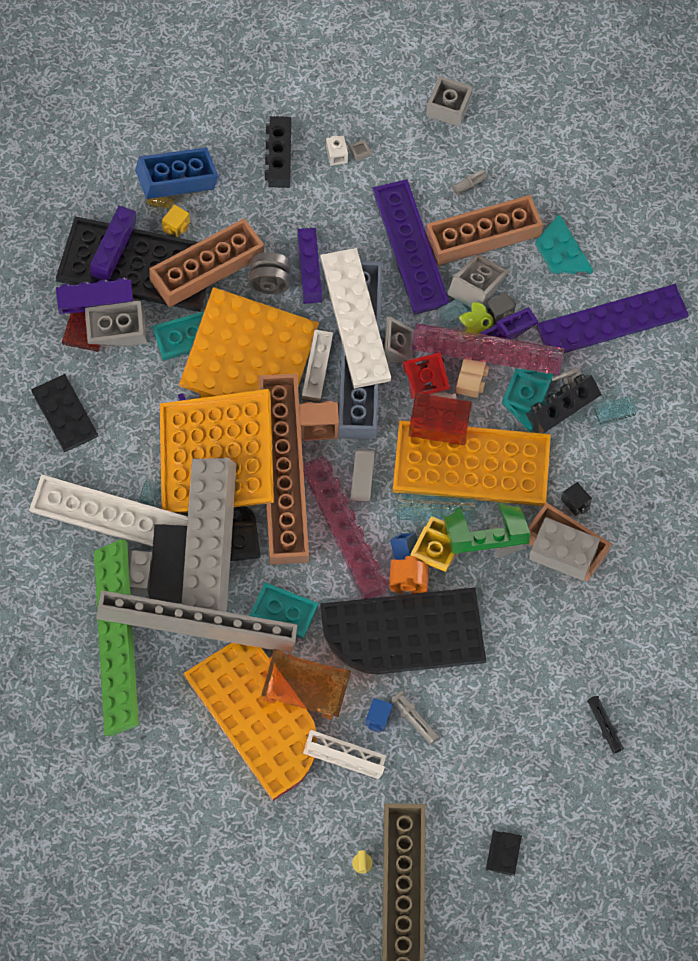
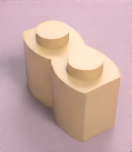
[456,355,489,398]

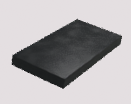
[149,524,187,604]

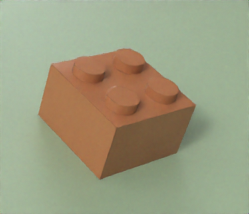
[299,401,339,441]

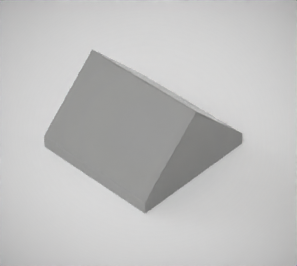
[384,316,415,363]

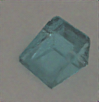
[140,480,155,507]

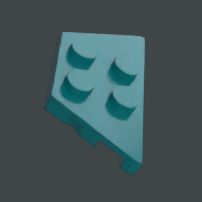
[535,215,593,274]
[502,366,557,432]

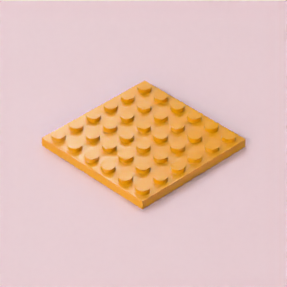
[179,287,319,397]
[160,389,274,514]

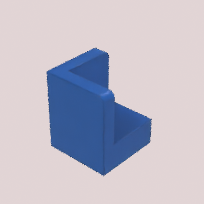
[390,533,418,560]

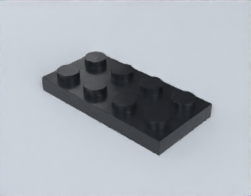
[31,374,98,453]

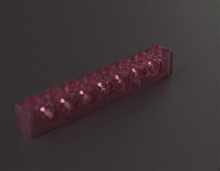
[411,323,565,375]
[303,456,388,599]

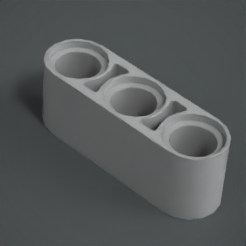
[351,449,375,502]

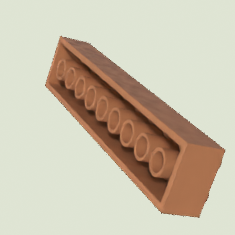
[259,374,309,565]

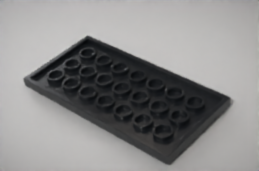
[56,216,207,312]

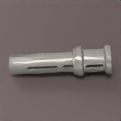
[389,691,440,745]

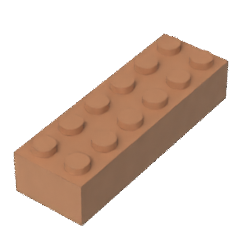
[426,195,543,265]
[149,218,264,307]

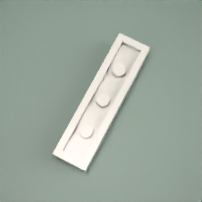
[302,330,333,402]

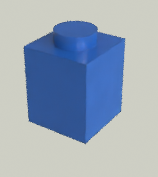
[365,698,393,732]

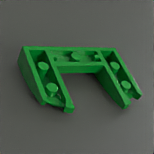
[443,503,530,554]

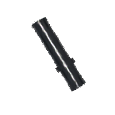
[587,696,624,754]

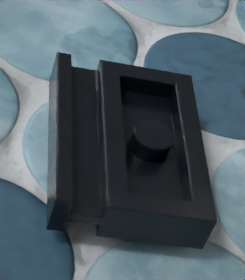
[486,830,522,876]

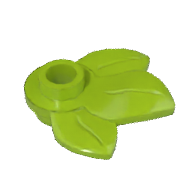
[459,302,494,339]

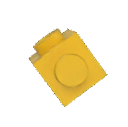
[162,204,190,238]

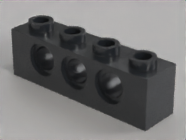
[265,116,292,188]
[525,374,602,433]

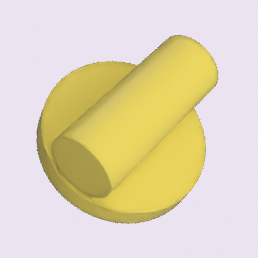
[352,850,373,874]

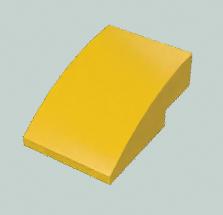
[410,516,457,572]

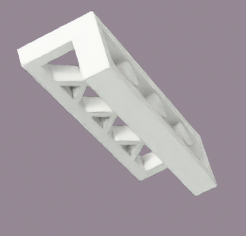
[303,730,386,779]

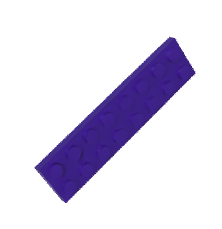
[372,179,450,315]
[536,284,689,358]

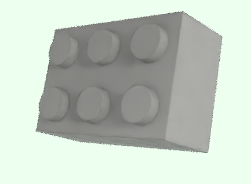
[529,517,600,581]

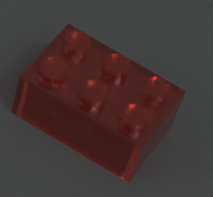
[409,393,472,446]

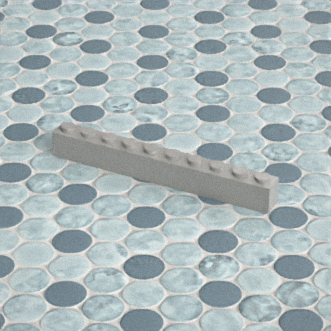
[96,590,297,653]

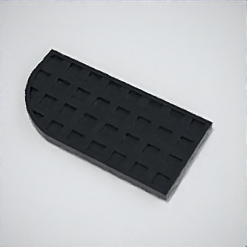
[320,587,486,674]

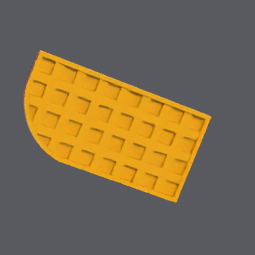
[183,642,317,801]

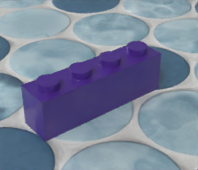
[90,205,136,281]
[297,228,322,304]
[56,278,134,314]

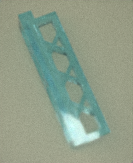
[397,493,475,524]

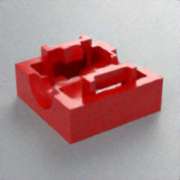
[402,352,450,399]

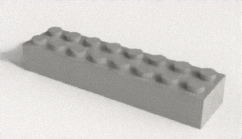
[182,458,237,612]

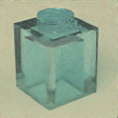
[438,299,468,331]

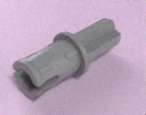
[452,170,487,196]

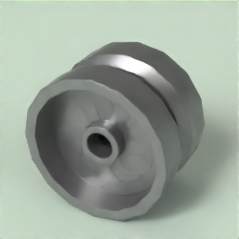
[249,252,290,295]

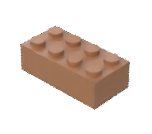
[528,502,611,582]

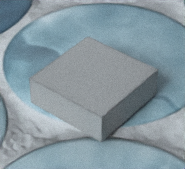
[348,139,372,162]

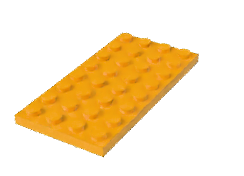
[392,420,551,506]

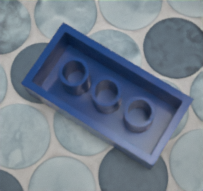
[135,147,219,199]

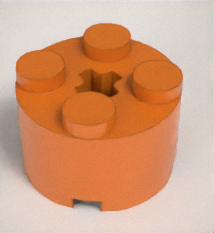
[389,556,429,594]

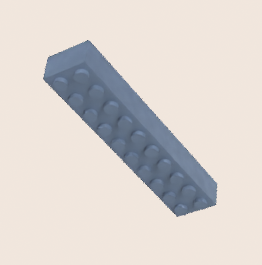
[338,261,382,439]

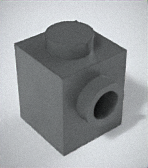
[486,292,516,324]

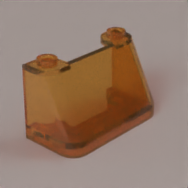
[261,649,351,720]

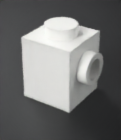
[326,136,348,166]

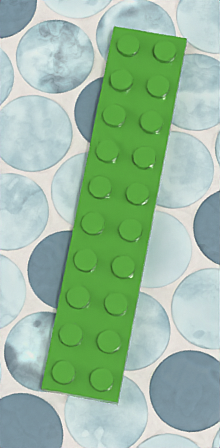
[94,539,139,737]

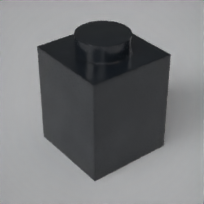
[561,482,592,516]

